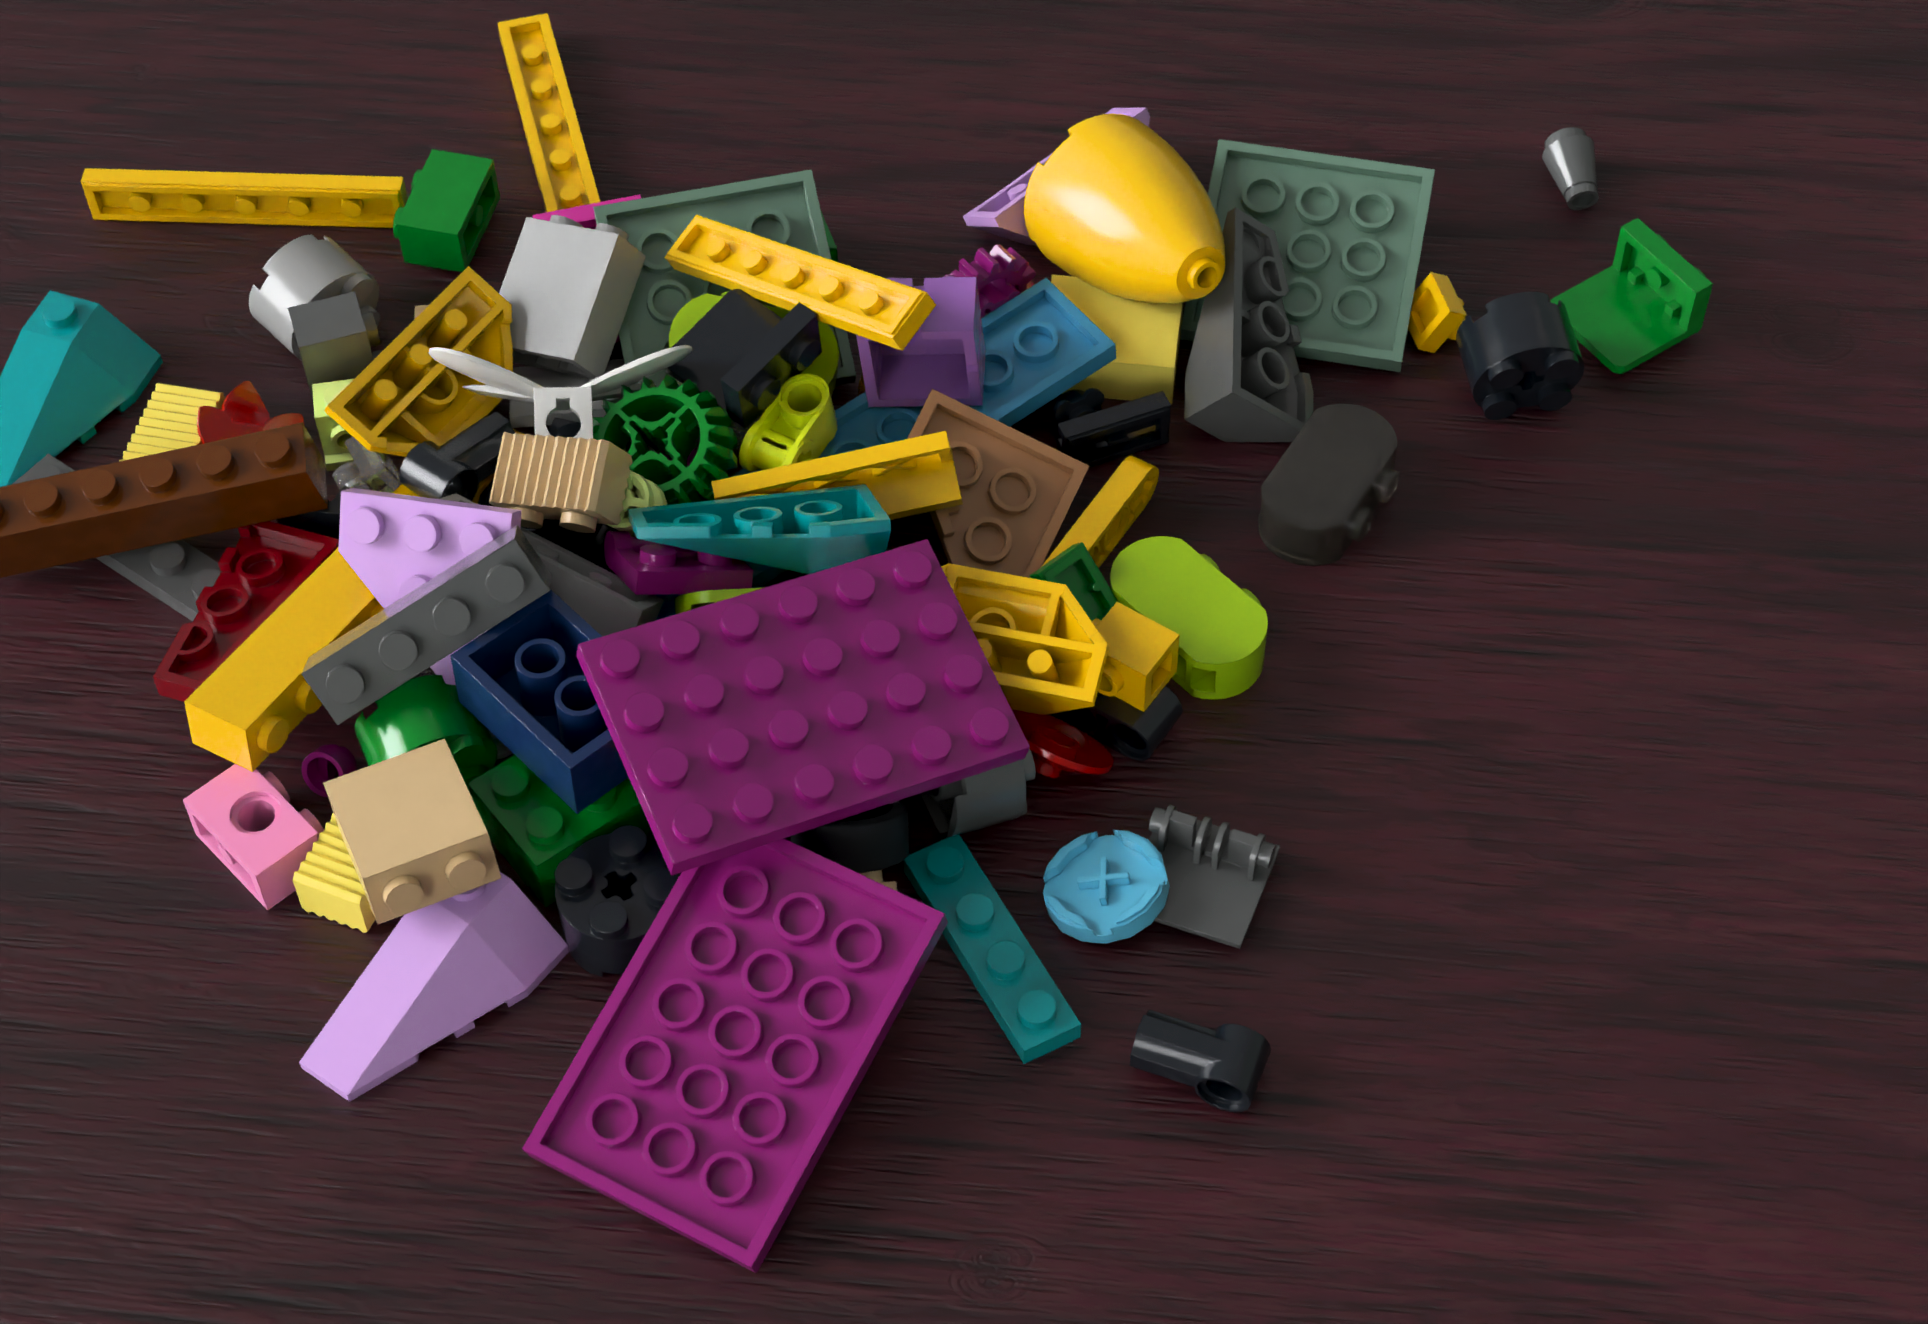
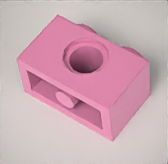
[183,764,324,910]

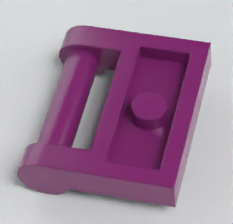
[604,531,754,595]

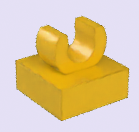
[1408,272,1474,353]

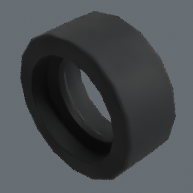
[791,799,909,873]

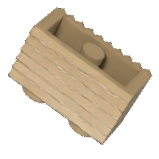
[489,432,633,533]

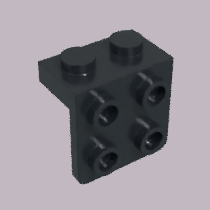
[665,289,822,429]

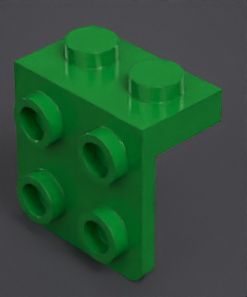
[1550,218,1713,374]

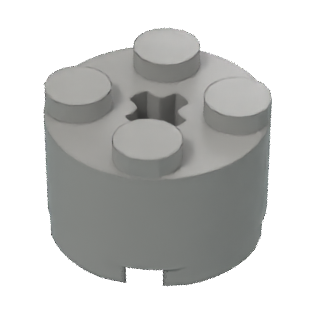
[249,234,380,361]

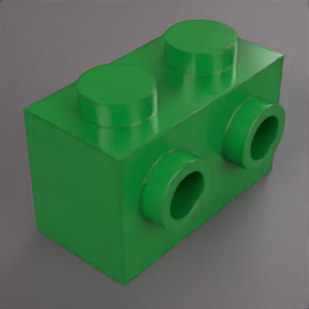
[393,149,500,272]

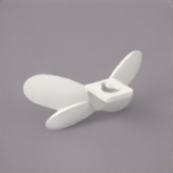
[429,345,692,439]

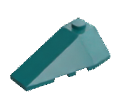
[0,290,163,487]

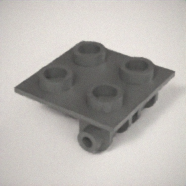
[1149,805,1281,949]

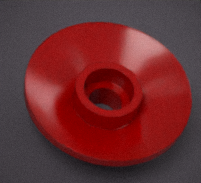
[1012,709,1114,778]

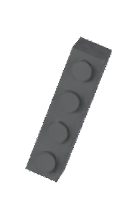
[301,525,552,725]

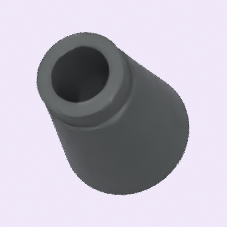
[1542,127,1599,210]

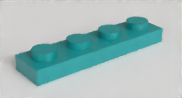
[903,835,1081,1064]

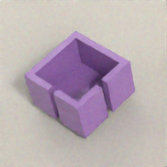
[856,276,986,407]

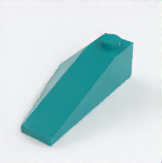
[628,484,891,574]

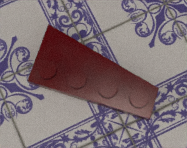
[153,521,339,702]

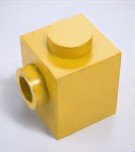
[1092,602,1180,712]

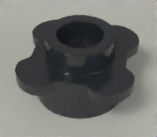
[1051,388,1104,439]

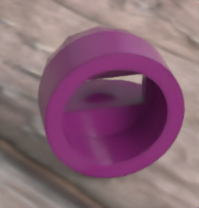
[302,744,357,797]

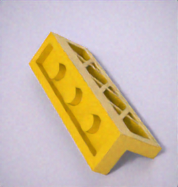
[711,431,963,520]

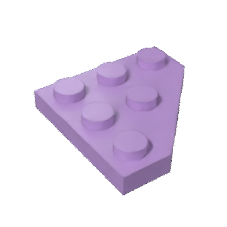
[338,488,521,685]

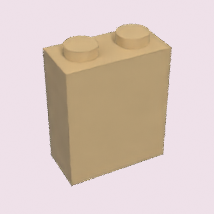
[323,739,501,924]

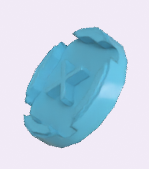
[1043,830,1170,944]

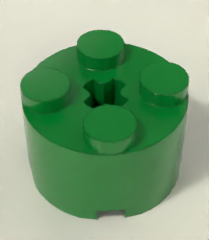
[355,675,498,792]

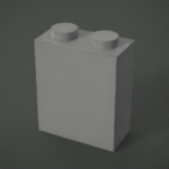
[499,215,646,379]

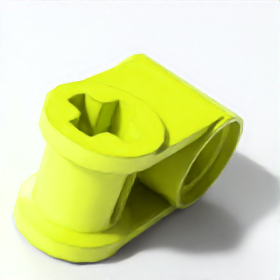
[739,373,838,471]

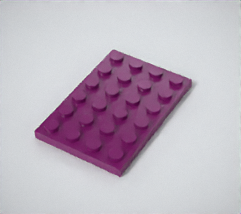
[576,539,1030,875]
[522,838,948,1274]

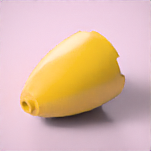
[1024,114,1225,303]

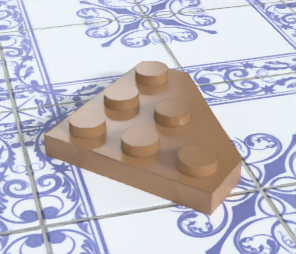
[907,389,1089,578]

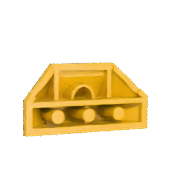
[324,266,513,457]
[941,563,1109,715]

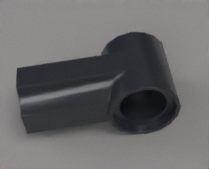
[399,412,515,501]
[1130,1009,1271,1112]

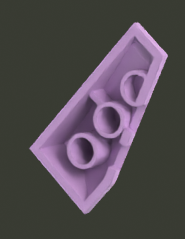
[299,872,569,1102]

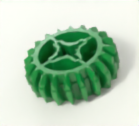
[592,374,738,509]

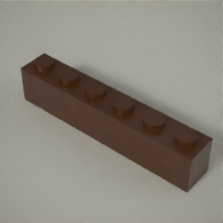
[0,423,328,578]

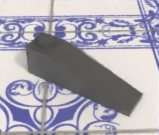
[1184,207,1313,442]

